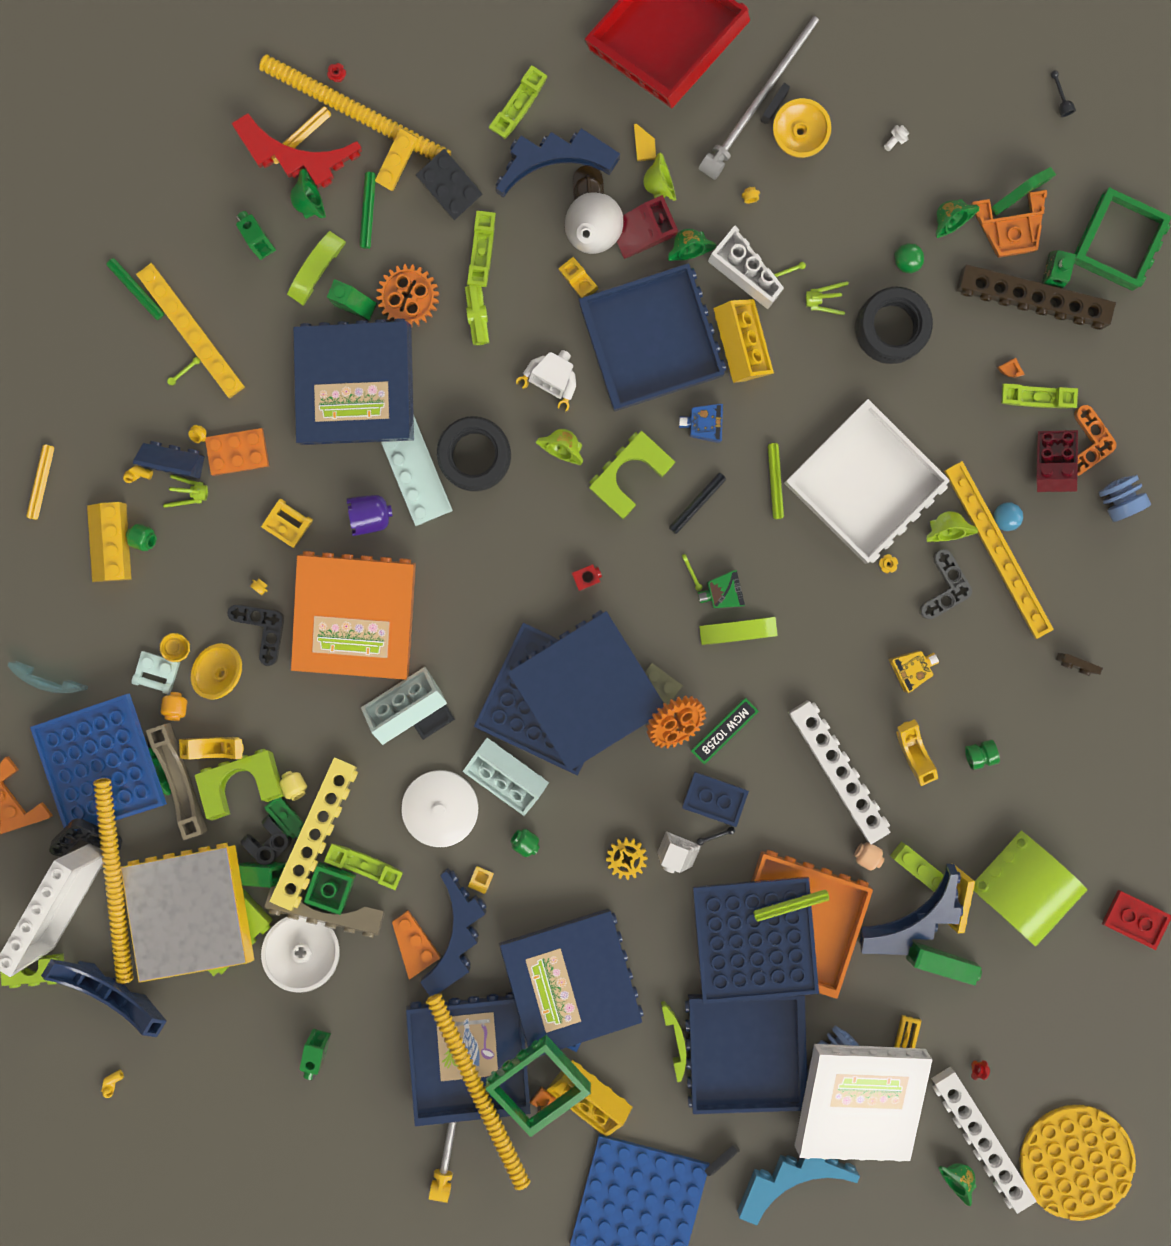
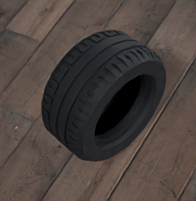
[855,286,933,364]
[436,416,511,492]

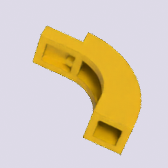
[896,719,938,786]
[179,737,244,760]

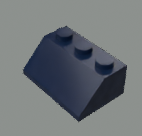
[133,441,205,479]

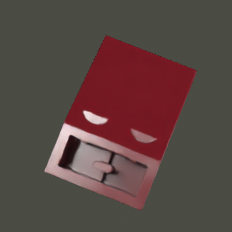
[617,195,678,259]
[1037,430,1078,492]

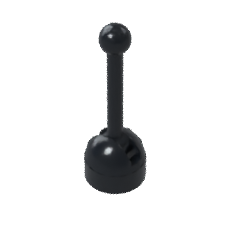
[1051,70,1076,117]

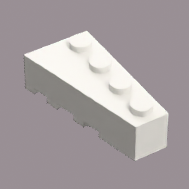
[708,225,784,309]
[657,831,701,873]

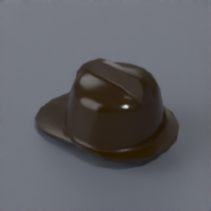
[573,165,604,201]

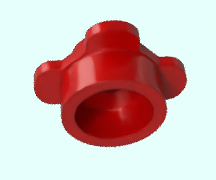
[971,1060,990,1080]

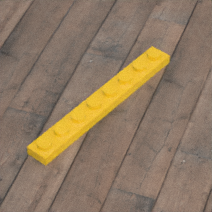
[136,263,245,398]

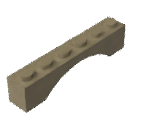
[146,723,208,840]
[265,886,384,938]

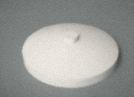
[402,770,479,847]
[261,917,340,993]

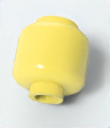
[279,771,307,801]

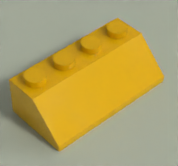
[713,299,774,383]
[87,502,131,582]
[546,1060,633,1137]

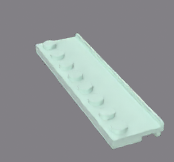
[381,414,453,526]

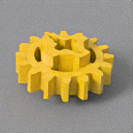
[606,837,648,880]

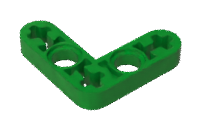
[991,167,1056,216]

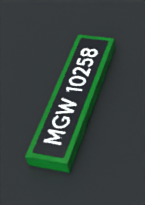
[691,698,759,765]

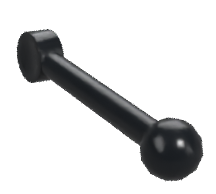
[697,827,735,845]

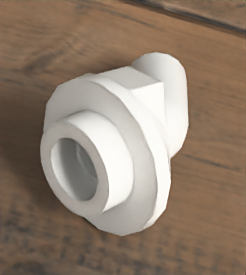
[884,125,909,151]

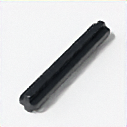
[669,473,726,534]

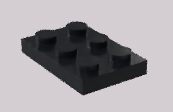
[415,149,483,220]

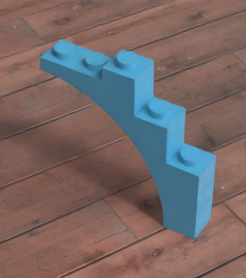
[737,1155,860,1225]

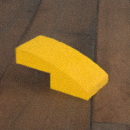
[558,257,599,298]

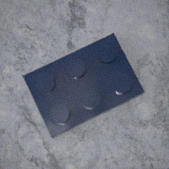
[682,771,749,827]

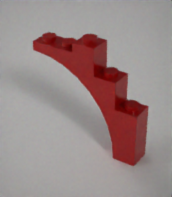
[231,113,362,188]

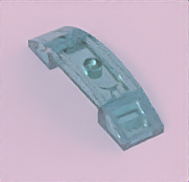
[8,661,88,693]

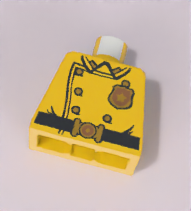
[888,651,939,693]

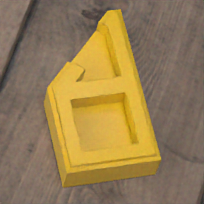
[634,124,656,162]

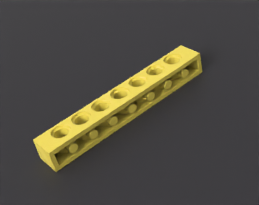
[269,757,358,911]

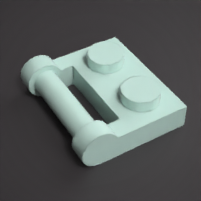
[132,651,180,695]

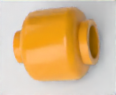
[160,692,188,721]

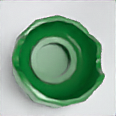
[894,243,924,274]

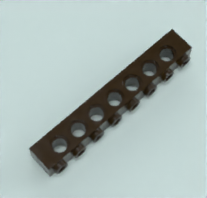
[956,264,1116,330]

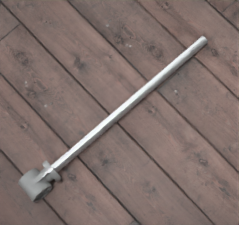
[699,16,819,180]

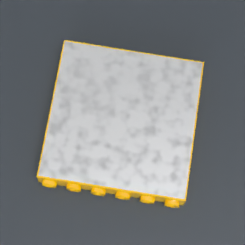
[121,842,254,982]

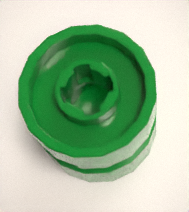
[965,740,1000,770]

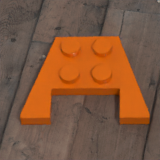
[971,190,1047,258]
[0,756,53,834]

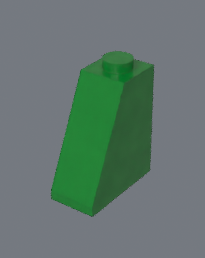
[327,279,377,321]
[239,862,287,888]

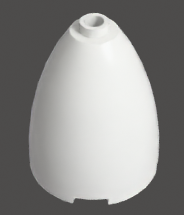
[565,193,623,254]

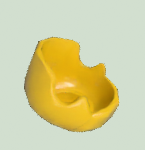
[159,633,190,662]

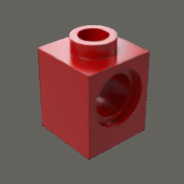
[572,564,602,591]

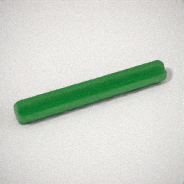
[360,172,376,249]
[106,258,164,320]

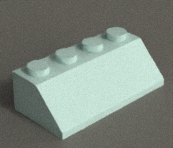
[361,667,447,745]
[462,738,549,816]

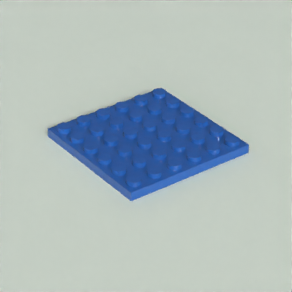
[30,693,167,831]
[570,1134,710,1246]

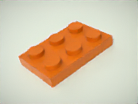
[205,428,269,476]

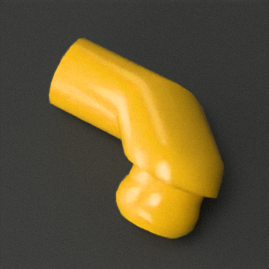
[123,466,153,483]
[101,1070,124,1098]

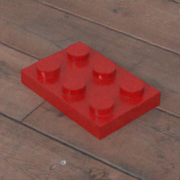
[1102,890,1171,950]

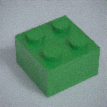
[304,862,357,915]

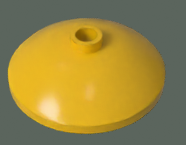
[773,98,831,158]
[191,643,242,700]

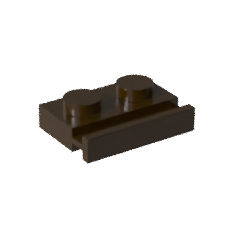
[1056,653,1103,676]

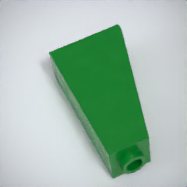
[906,940,982,985]

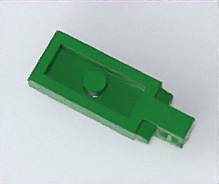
[264,797,304,839]

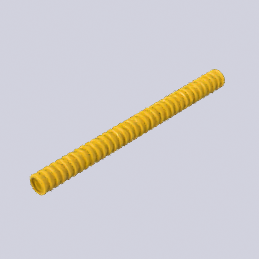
[259,54,451,160]
[93,778,134,984]
[426,994,530,1190]

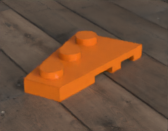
[392,910,441,980]

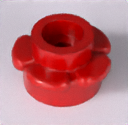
[327,63,346,82]

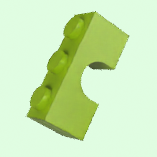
[890,841,943,892]
[0,953,64,988]

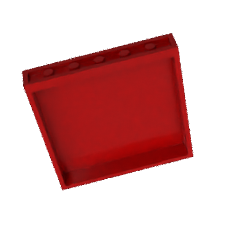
[585,0,750,109]

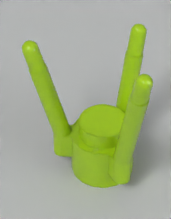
[806,281,849,315]
[163,475,208,507]

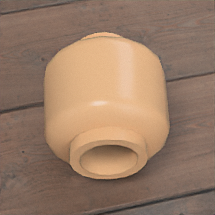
[854,842,884,871]

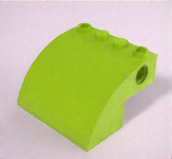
[973,830,1087,947]

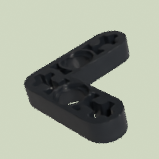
[227,605,284,666]
[49,818,123,856]

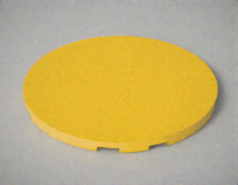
[1019,1105,1136,1221]

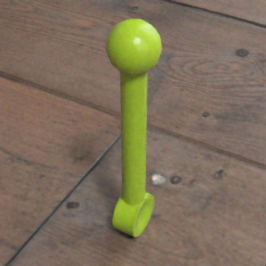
[773,262,806,277]
[167,357,200,386]
[682,554,703,591]

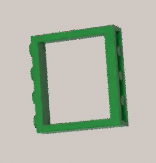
[1074,187,1171,291]
[485,1035,591,1137]

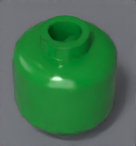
[126,524,157,551]
[510,829,540,857]

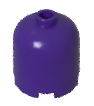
[346,495,393,536]

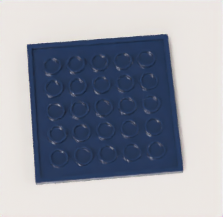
[474,623,584,776]
[693,877,819,1004]

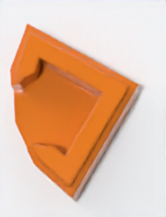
[997,358,1025,378]
[530,1086,556,1107]

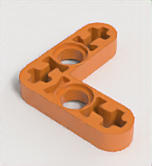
[1074,405,1116,476]

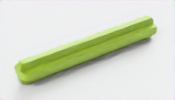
[768,443,784,519]
[754,890,829,921]

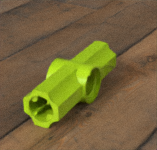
[465,285,490,345]

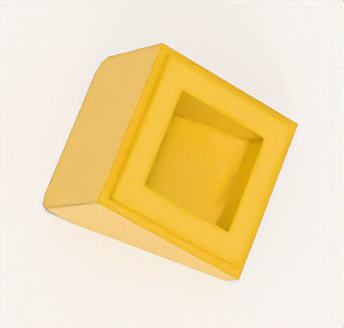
[468,866,494,894]

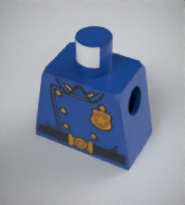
[679,404,723,443]

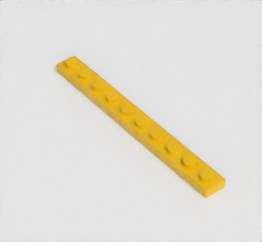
[944,461,1054,639]

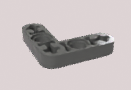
[920,550,972,619]

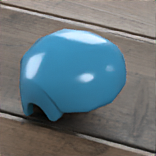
[993,502,1023,531]

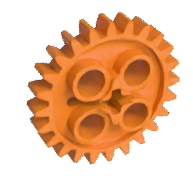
[376,264,440,328]
[646,696,706,749]

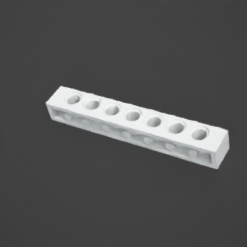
[788,700,891,844]
[931,1067,1037,1214]

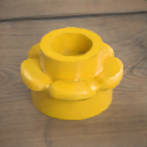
[741,187,760,204]
[188,425,206,443]
[879,554,898,573]
[250,578,268,595]

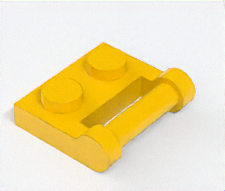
[261,499,313,548]

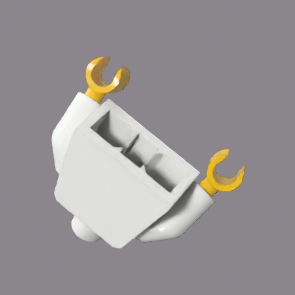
[516,350,576,412]

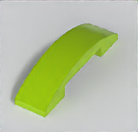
[489,65,548,139]
[467,211,496,287]
[287,231,346,306]
[1001,384,1078,408]
[699,617,778,645]
[324,843,403,890]
[661,1001,686,1082]

